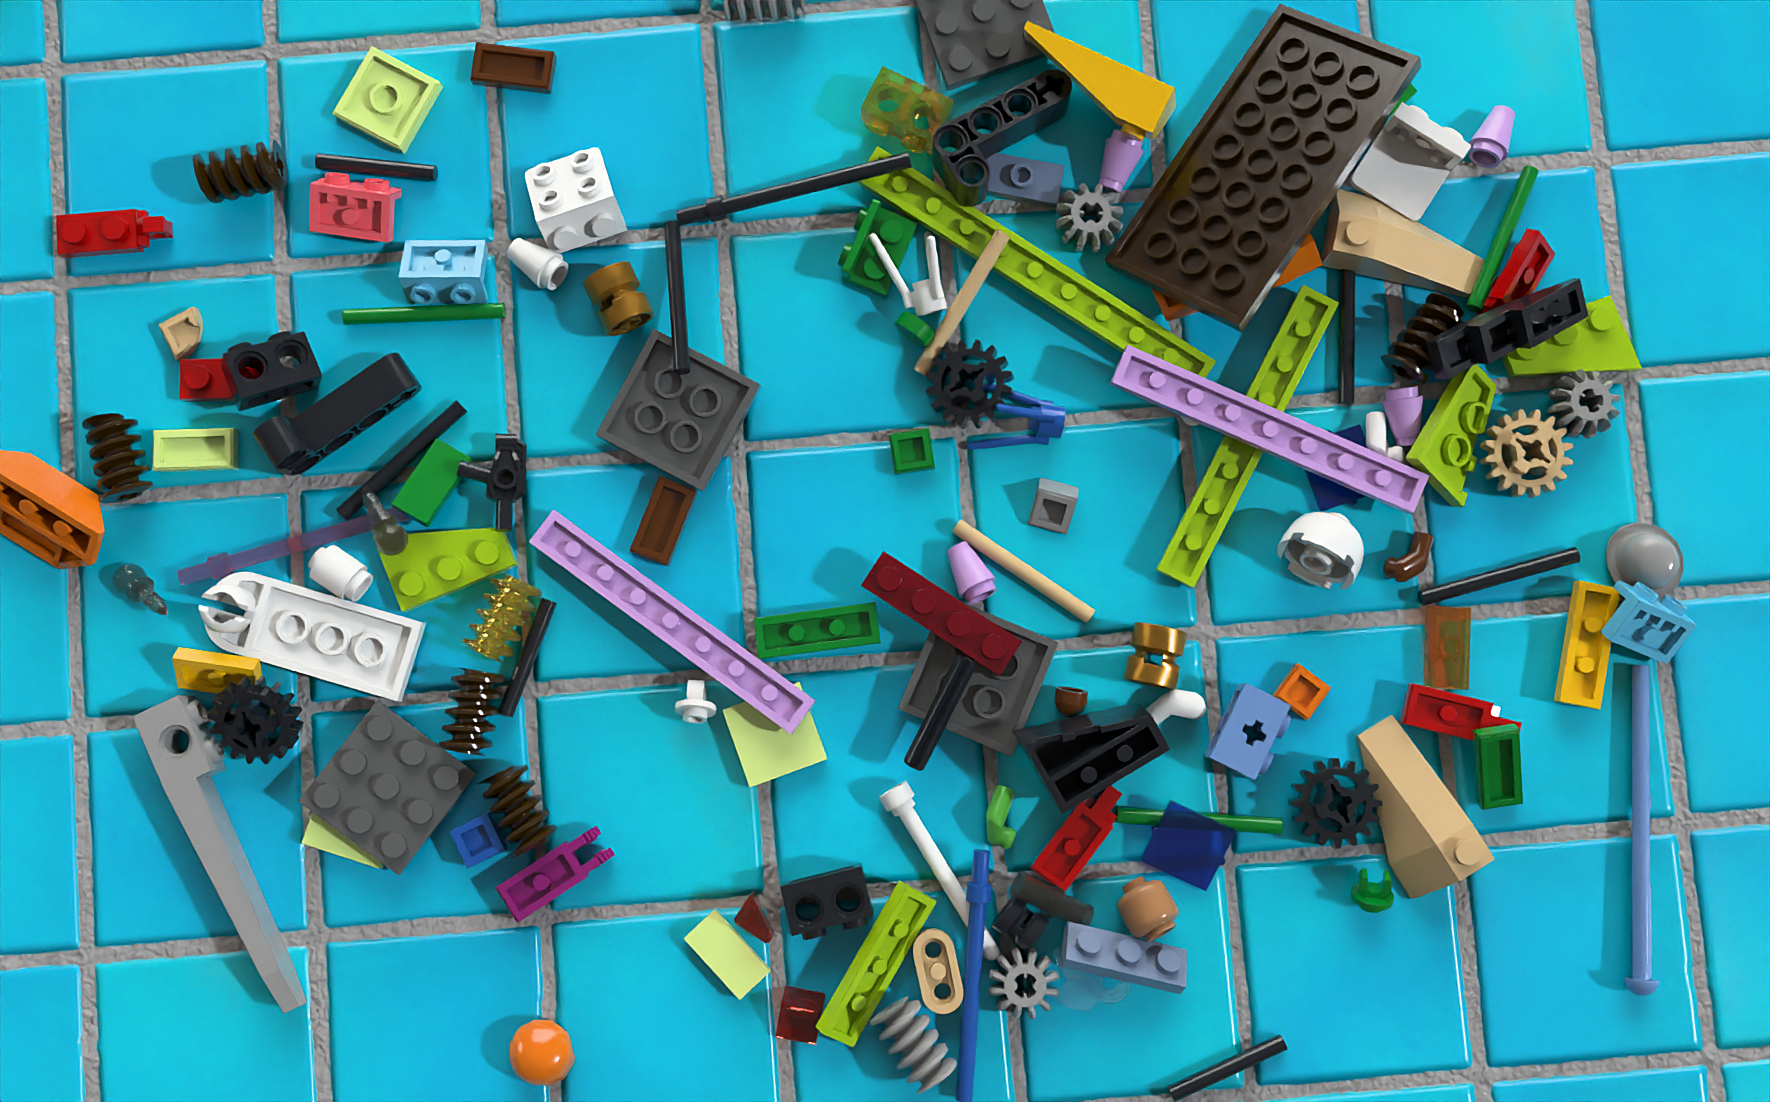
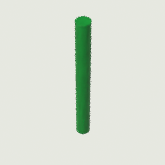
[1466,166,1539,313]
[342,302,506,325]
[1116,807,1283,835]

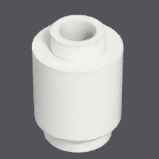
[308,545,373,602]

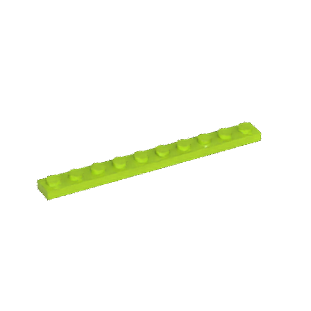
[856,146,1216,378]

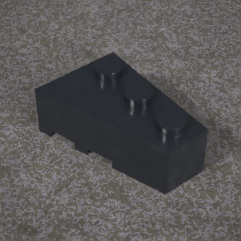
[1012,702,1170,814]

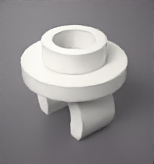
[675,680,716,724]

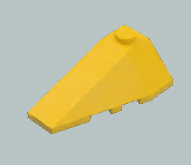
[1024,21,1176,142]

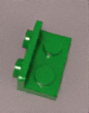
[838,199,918,299]

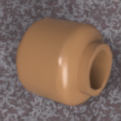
[1116,876,1179,942]

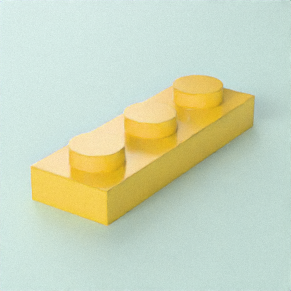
[1554,580,1620,710]

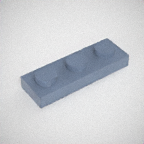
[1061,921,1187,994]

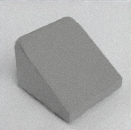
[1028,478,1079,534]

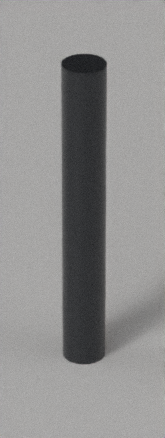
[315,153,438,181]
[499,598,557,718]
[1167,1034,1288,1102]

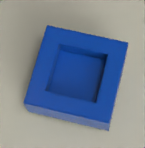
[450,812,508,868]

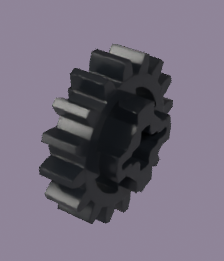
[926,340,1014,429]
[207,676,304,764]
[1288,758,1382,849]

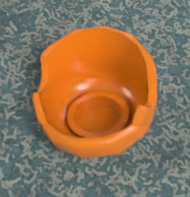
[509,1020,575,1086]

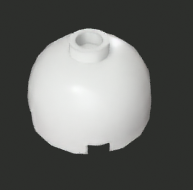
[1277,512,1364,589]

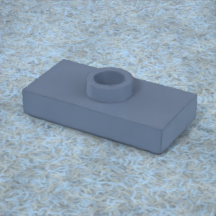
[986,153,1065,208]

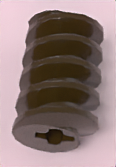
[193,140,288,204]
[1380,293,1464,384]
[82,413,153,504]
[438,667,505,756]
[477,765,557,859]

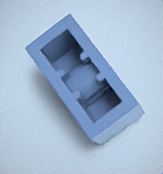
[1203,683,1291,780]

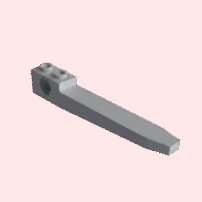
[133,695,307,1014]

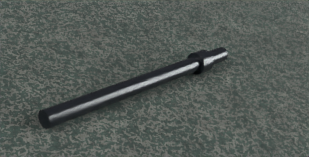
[676,152,912,226]

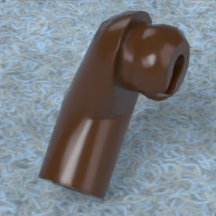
[1383,532,1434,582]

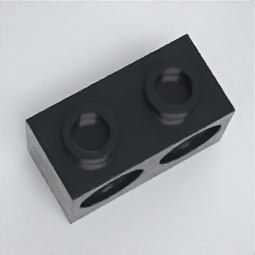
[221,331,322,411]
[780,863,874,940]

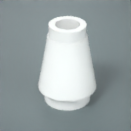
[507,238,569,290]

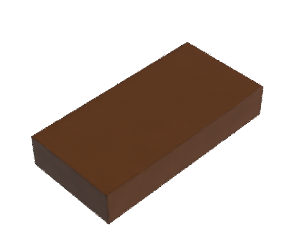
[470,42,557,94]
[629,476,698,567]

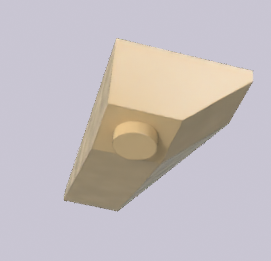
[1321,189,1484,298]
[1356,715,1495,899]

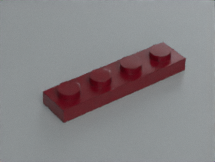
[861,551,1022,676]

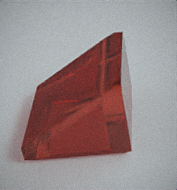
[734,891,775,943]
[775,986,825,1045]

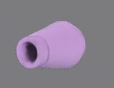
[1468,105,1516,168]
[1099,130,1144,193]
[1381,386,1423,446]
[946,541,997,605]

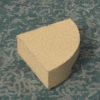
[158,306,203,361]

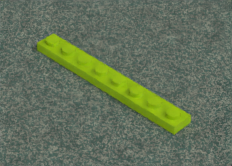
[1155,285,1339,589]

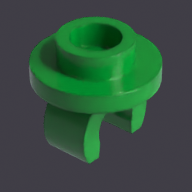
[1351,868,1394,913]

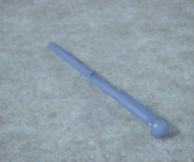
[1624,665,1659,996]

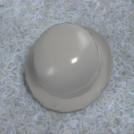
[1605,522,1684,598]

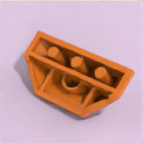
[0,450,105,569]

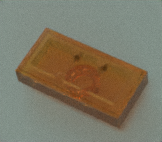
[1424,606,1471,690]

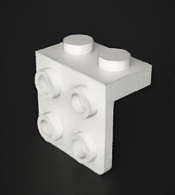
[1350,102,1472,222]
[525,148,627,254]

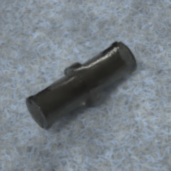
[1010,872,1094,926]

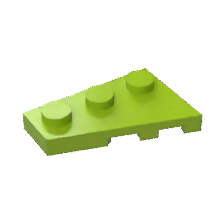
[1501,295,1642,378]
[1406,364,1497,507]
[372,527,519,612]

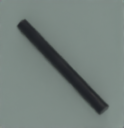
[664,221,690,375]
[1338,269,1356,405]
[336,400,468,521]
[1418,547,1580,606]

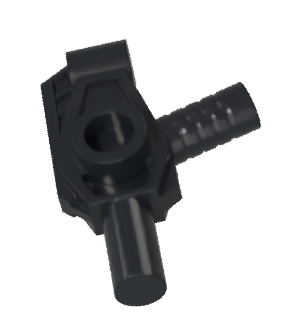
[457,433,526,532]

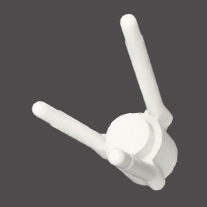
[869,231,947,316]

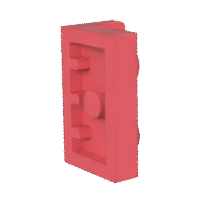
[309,172,402,243]

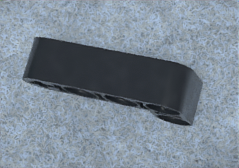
[931,69,1072,207]
[253,352,422,476]

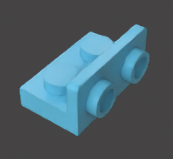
[399,240,488,304]
[1600,580,1697,664]

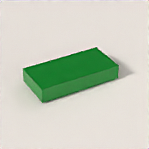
[391,438,472,528]
[1473,723,1523,810]

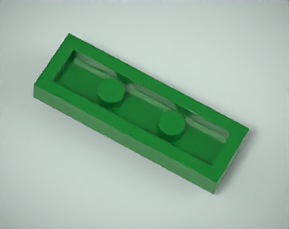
[753,602,881,659]

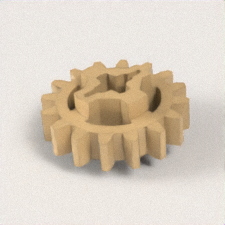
[1479,409,1573,498]

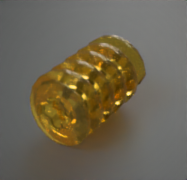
[461,572,543,663]

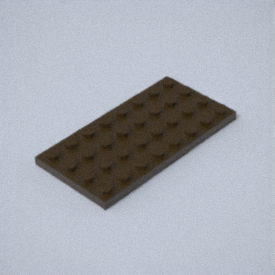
[1104,4,1422,333]

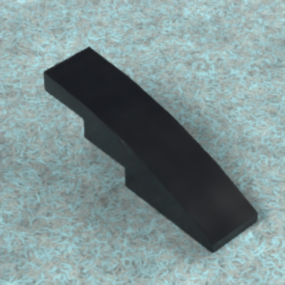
[1426,278,1588,380]

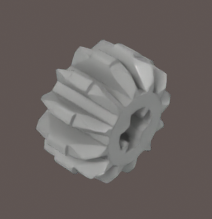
[1055,183,1123,253]
[1546,369,1621,439]
[989,947,1059,1019]

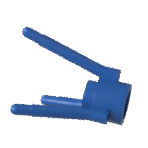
[966,384,1065,450]

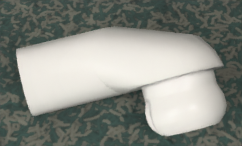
[1366,412,1405,464]
[1145,689,1206,725]

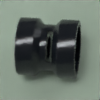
[991,894,1049,953]

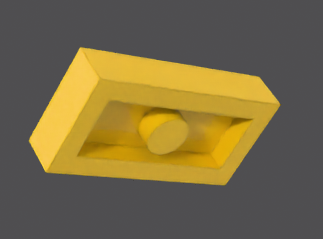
[172,647,262,694]

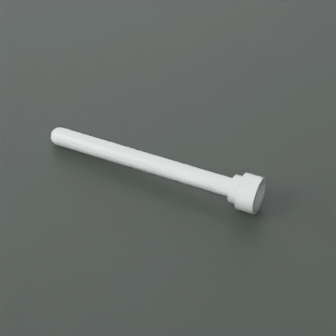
[878,780,1000,961]

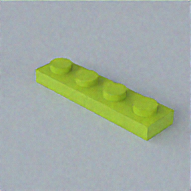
[815,880,937,1047]

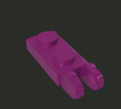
[496,826,615,923]

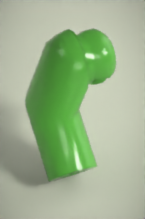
[986,785,1016,849]

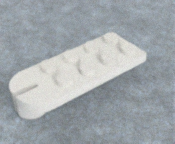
[198,572,426,702]

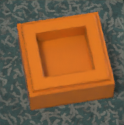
[1272,663,1331,721]

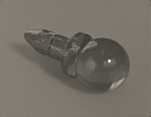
[362,488,408,556]
[112,563,168,615]

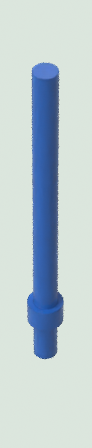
[956,849,992,1102]

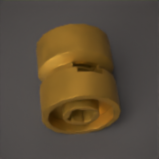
[583,261,655,337]
[1123,622,1188,690]

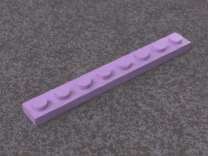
[1109,345,1429,514]
[529,509,816,735]

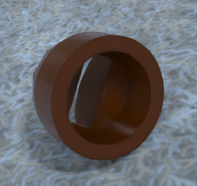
[1054,686,1088,718]

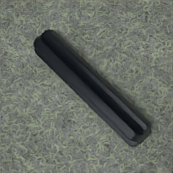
[904,655,976,771]

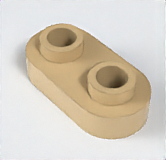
[913,928,964,1014]

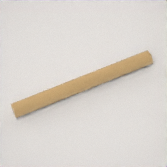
[913,229,1010,376]
[952,519,1095,623]

